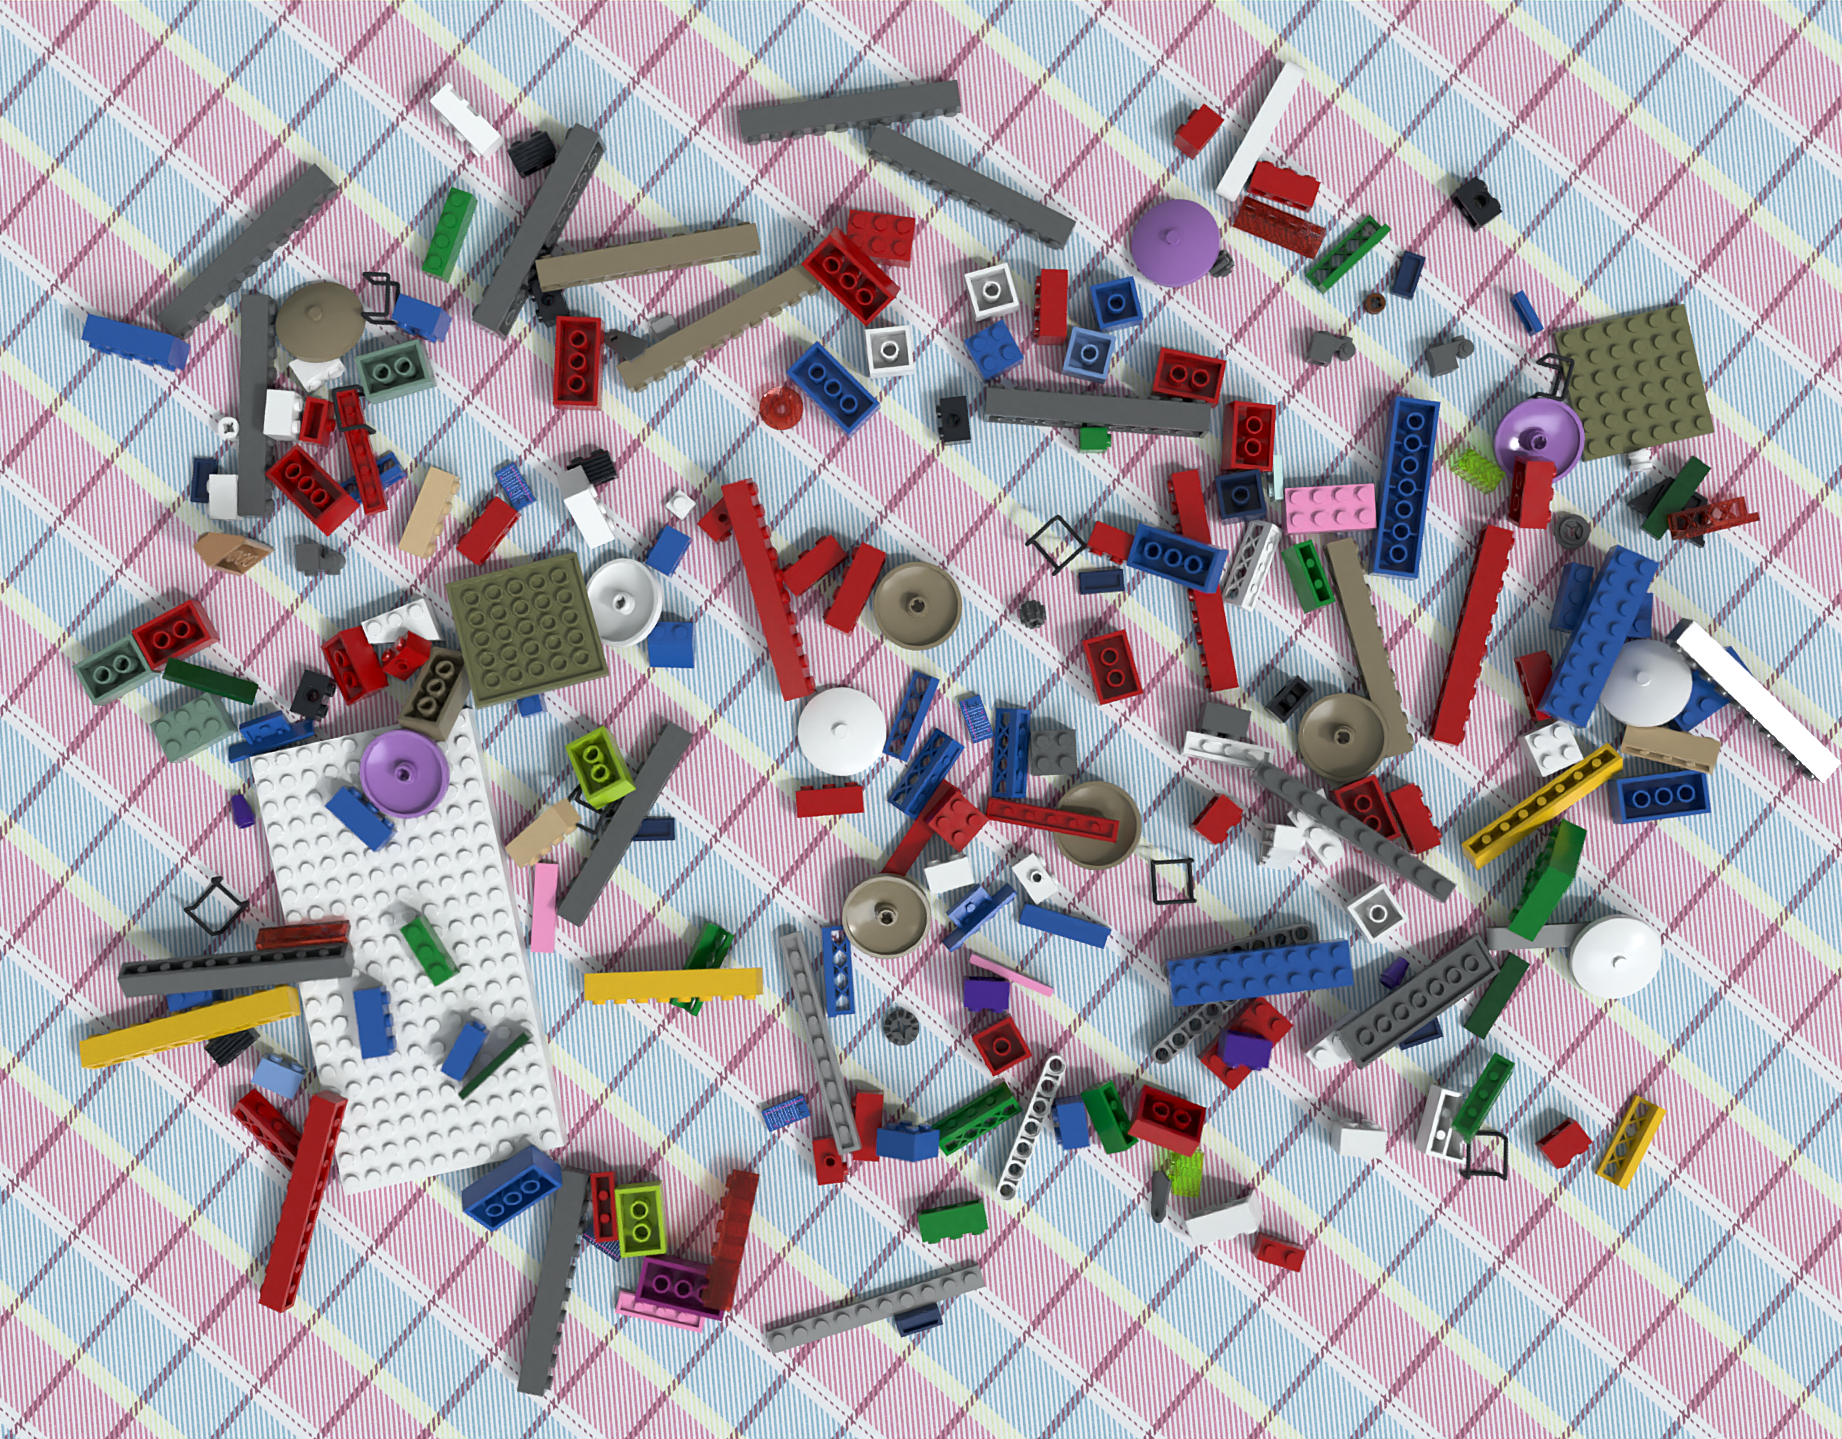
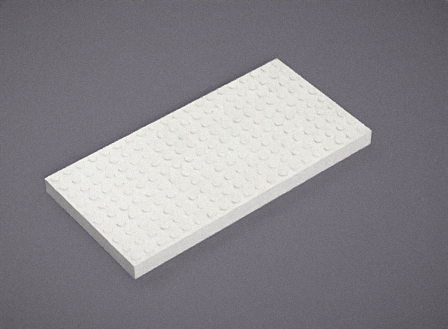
[250,708,569,1196]

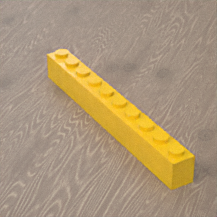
[79,984,301,1070]

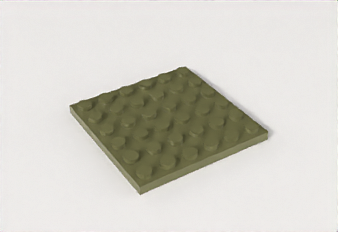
[1553,304,1715,462]
[445,552,610,710]

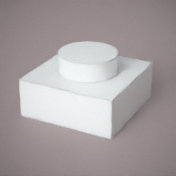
[665,489,697,521]

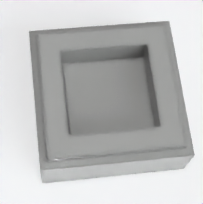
[651,314,679,341]

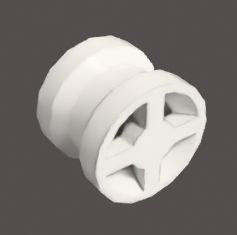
[217,417,239,442]
[1628,450,1653,472]

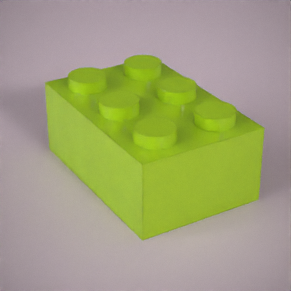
[565,725,636,810]
[615,1180,669,1258]

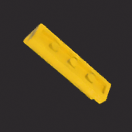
[1595,1095,1667,1190]

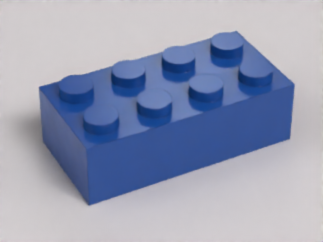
[81,314,191,372]
[786,341,881,439]
[1126,523,1229,593]
[1667,646,1756,732]
[1607,769,1711,824]
[461,1144,563,1232]

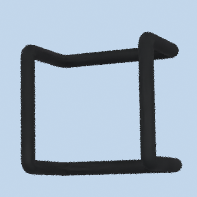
[361,272,400,325]
[1527,353,1575,402]
[331,384,376,435]
[1025,515,1087,576]
[567,783,619,835]
[1151,857,1197,905]
[184,876,250,936]
[1460,1131,1508,1181]

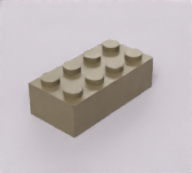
[397,646,471,742]

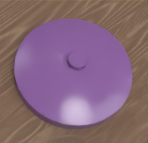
[1131,199,1221,288]
[1493,397,1585,484]
[360,728,450,819]

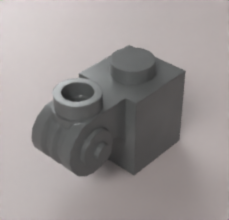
[1305,331,1356,367]
[1424,335,1474,378]
[295,543,346,577]

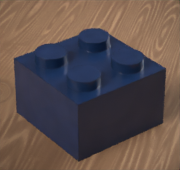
[1215,469,1267,526]

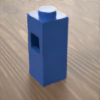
[440,1020,491,1082]

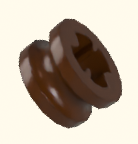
[1364,293,1386,315]

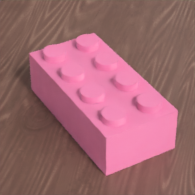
[1281,483,1377,536]

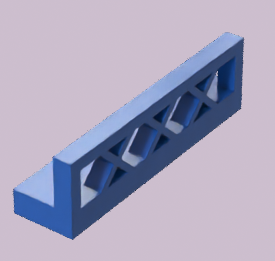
[339,452,407,505]
[882,671,940,762]
[991,708,1031,798]
[887,728,965,820]
[1018,902,1112,949]
[822,925,855,1018]

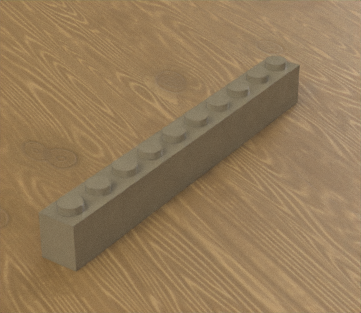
[535,221,761,292]
[616,262,823,393]
[1322,537,1414,758]

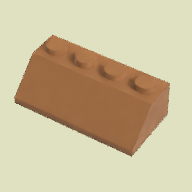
[193,532,275,577]

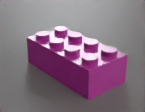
[634,1254,735,1321]

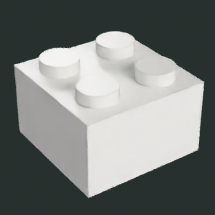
[964,263,1019,323]
[865,325,914,379]
[263,389,306,443]
[1517,719,1584,777]
[924,852,975,895]
[1342,881,1409,945]
[1331,1118,1387,1159]

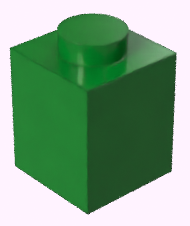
[1079,428,1111,453]

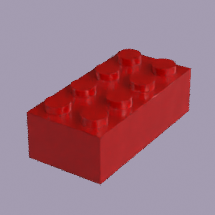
[801,226,901,327]
[553,316,605,411]
[265,444,360,537]
[822,542,887,637]
[1197,996,1294,1091]

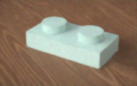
[1266,455,1284,502]

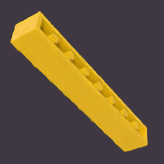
[1461,742,1623,871]
[584,967,763,1005]

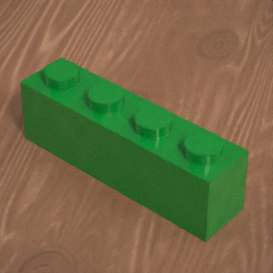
[421,187,478,283]

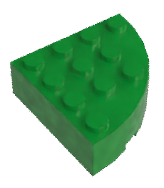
[1507,818,1587,942]

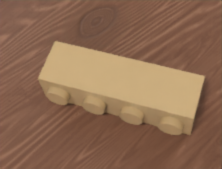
[398,466,461,560]
[1620,725,1721,775]
[505,797,582,869]

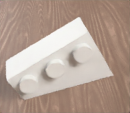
[430,82,505,161]
[557,465,616,549]
[361,598,446,645]
[1282,787,1345,868]
[1258,823,1306,870]
[1301,1009,1359,1071]
[1414,1084,1466,1164]
[1185,1189,1264,1247]

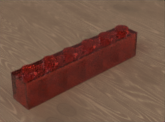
[701,1169,760,1313]

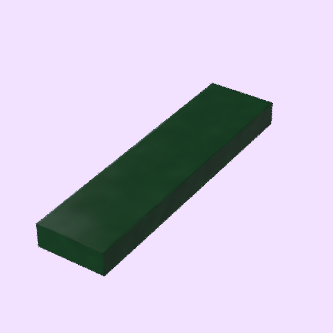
[1639,455,1711,541]
[162,657,259,706]
[1463,952,1530,1040]
[458,1030,534,1101]

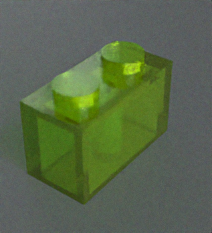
[1450,448,1506,495]
[1168,1149,1204,1198]

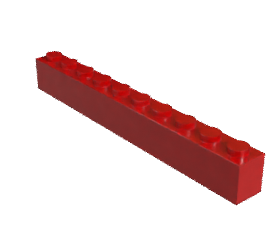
[1166,469,1239,693]
[721,478,816,702]
[1427,524,1515,747]
[258,1089,348,1313]

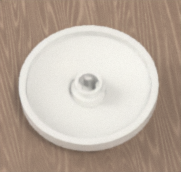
[586,558,663,648]
[1600,639,1692,727]
[798,687,886,776]
[1569,914,1662,999]

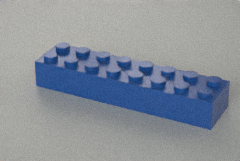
[1368,396,1440,581]
[1536,545,1660,729]
[1165,938,1354,1007]

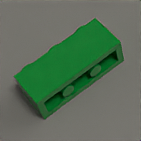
[1280,539,1336,614]
[399,915,460,987]
[1080,1080,1139,1155]
[917,1198,989,1244]

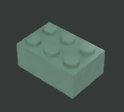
[354,339,437,405]
[72,634,162,706]
[149,692,238,763]

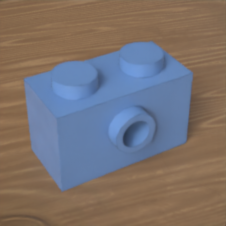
[250,1052,307,1100]

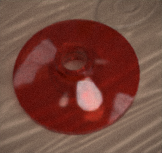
[759,386,804,430]

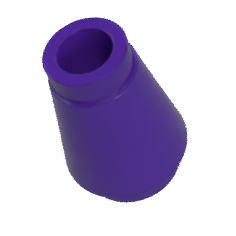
[230,794,256,829]
[1379,956,1410,990]

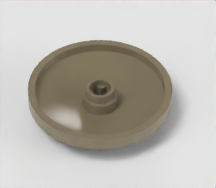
[276,282,366,363]
[873,562,962,651]
[1298,692,1389,782]
[1053,781,1142,870]
[842,873,931,959]

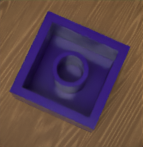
[963,976,1010,1013]
[1217,1028,1273,1072]

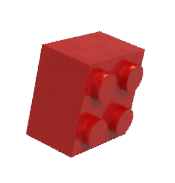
[922,787,989,853]
[1189,793,1244,846]
[971,1013,1032,1077]

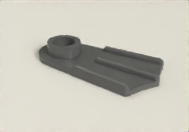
[604,330,649,363]
[1151,1171,1172,1223]

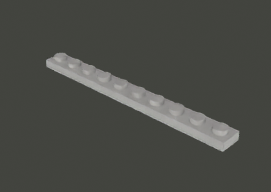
[779,931,862,1155]
[766,1263,985,1354]

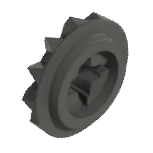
[1553,514,1590,549]
[884,1010,919,1046]

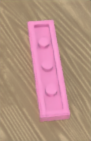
[531,863,559,953]
[968,952,1054,997]
[615,1289,705,1333]

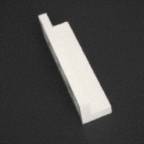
[1222,520,1283,613]
[1179,731,1275,770]

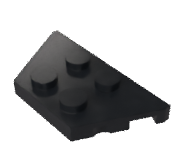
[1627,476,1708,548]

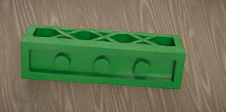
[1305,215,1392,295]
[669,921,735,1017]
[1450,1053,1515,1145]
[931,1081,1023,1157]

